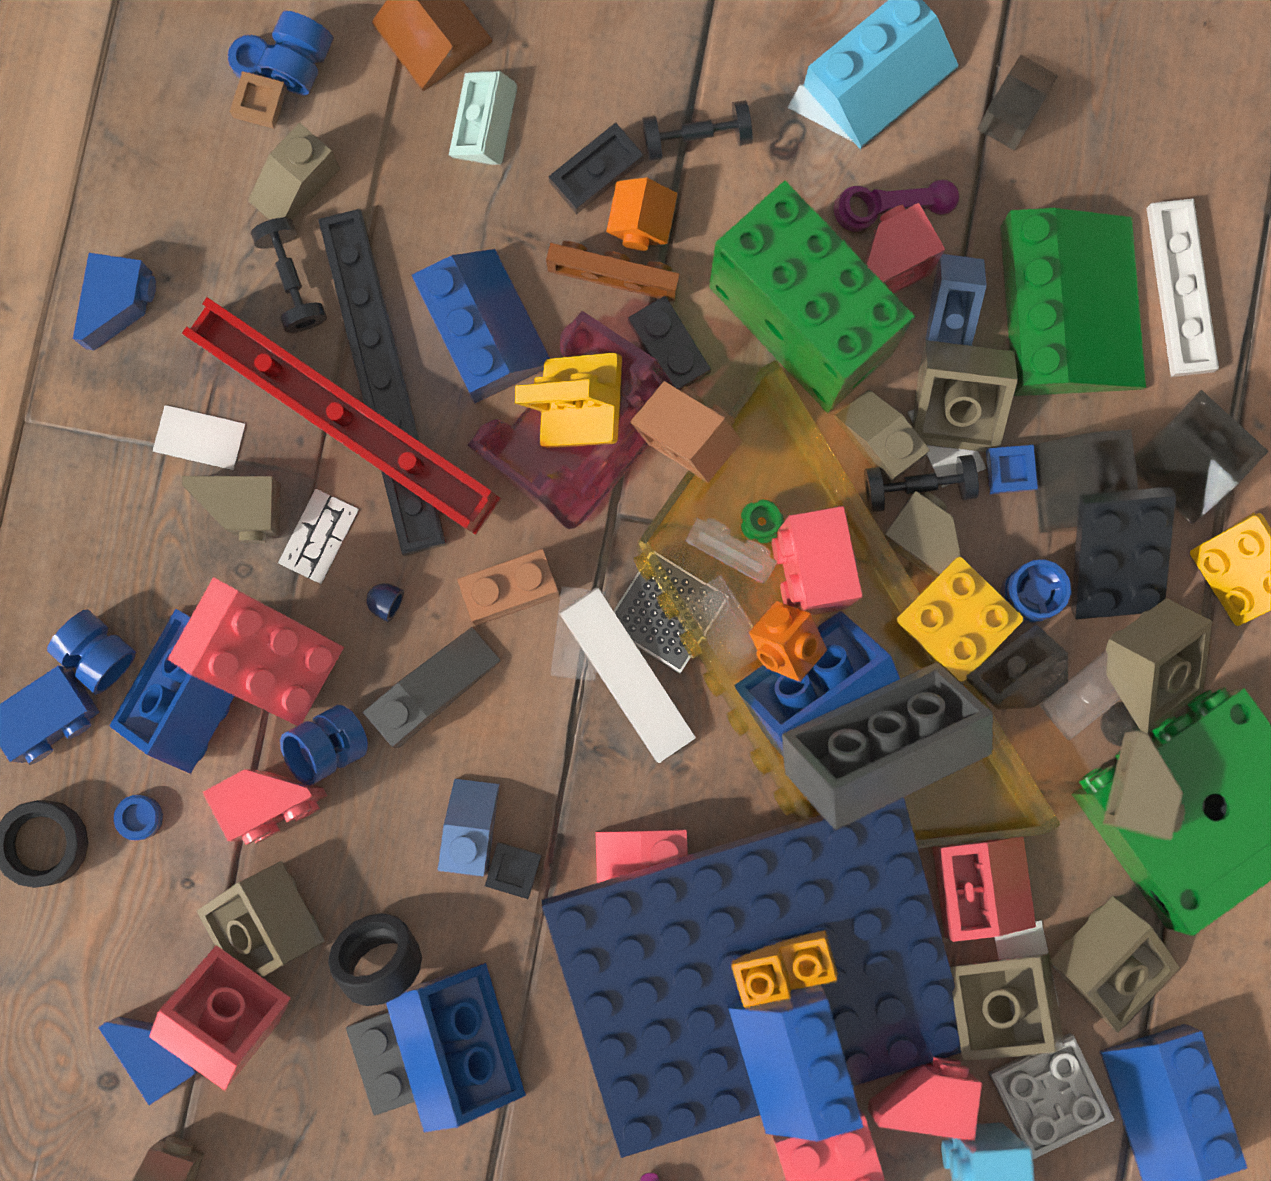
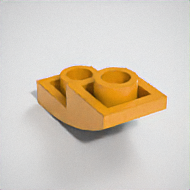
[731,930,838,1008]

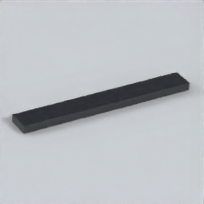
[318,209,446,556]

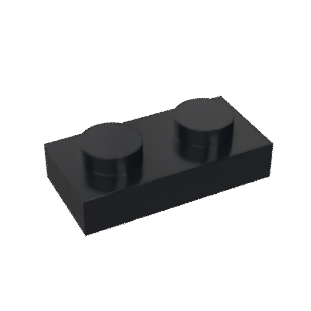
[548,122,644,214]
[628,296,711,390]

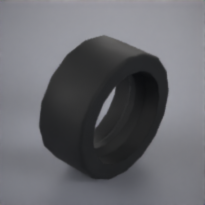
[0,800,89,888]
[328,913,423,1006]

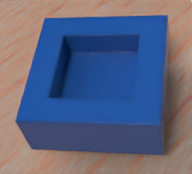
[986,445,1038,494]

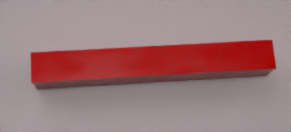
[181,297,502,535]

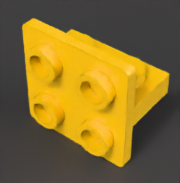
[515,353,622,448]
[1190,512,1271,626]
[897,557,1023,682]

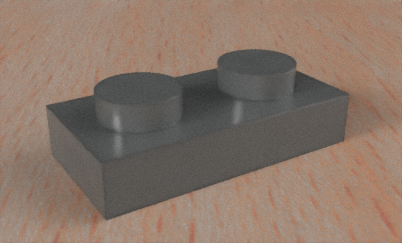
[345,1012,415,1116]

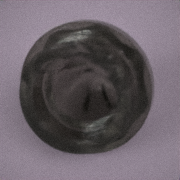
[1100,702,1145,747]

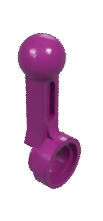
[834,180,959,232]

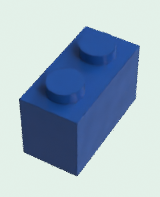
[0,666,100,765]

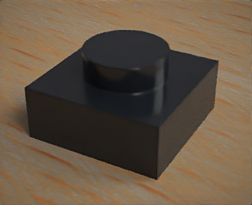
[485,842,542,899]

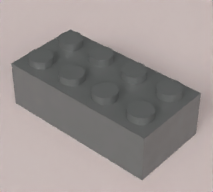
[782,662,993,830]

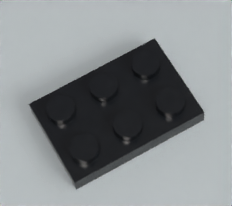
[1071,487,1176,620]

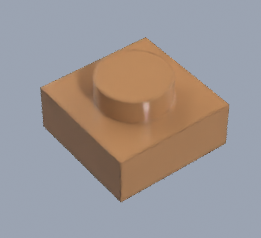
[230,71,287,129]

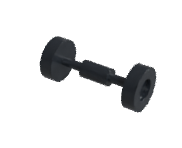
[642,100,753,161]
[251,217,327,333]
[864,454,979,513]

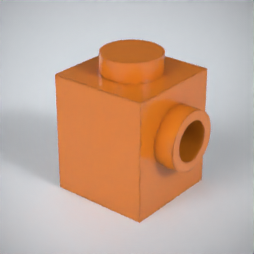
[606,177,678,251]
[749,601,827,682]

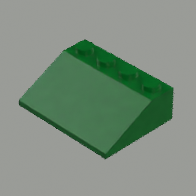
[1000,208,1146,396]

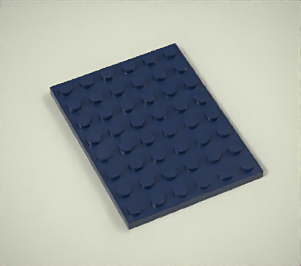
[541,797,962,1158]

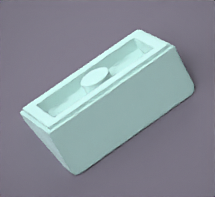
[449,71,517,165]

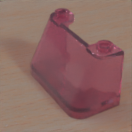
[467,311,675,529]

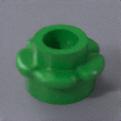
[741,499,784,543]

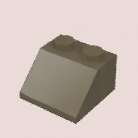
[912,340,1018,452]
[1106,598,1212,734]
[197,861,325,977]
[1049,896,1180,1033]
[950,953,1065,1061]

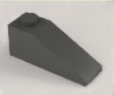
[363,627,501,748]

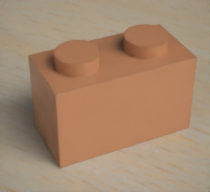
[630,381,742,483]
[457,549,560,626]

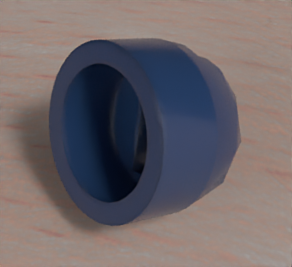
[366,583,404,622]

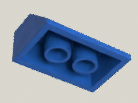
[412,249,550,404]
[109,609,234,774]
[732,611,900,757]
[386,963,526,1132]
[728,984,864,1141]
[1099,1024,1248,1181]

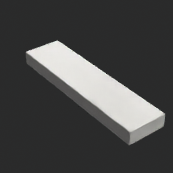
[1147,199,1219,377]
[559,588,696,763]

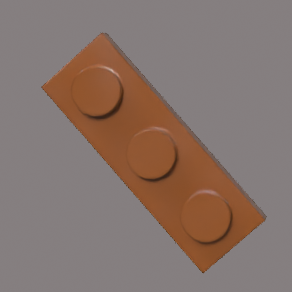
[546,241,680,302]

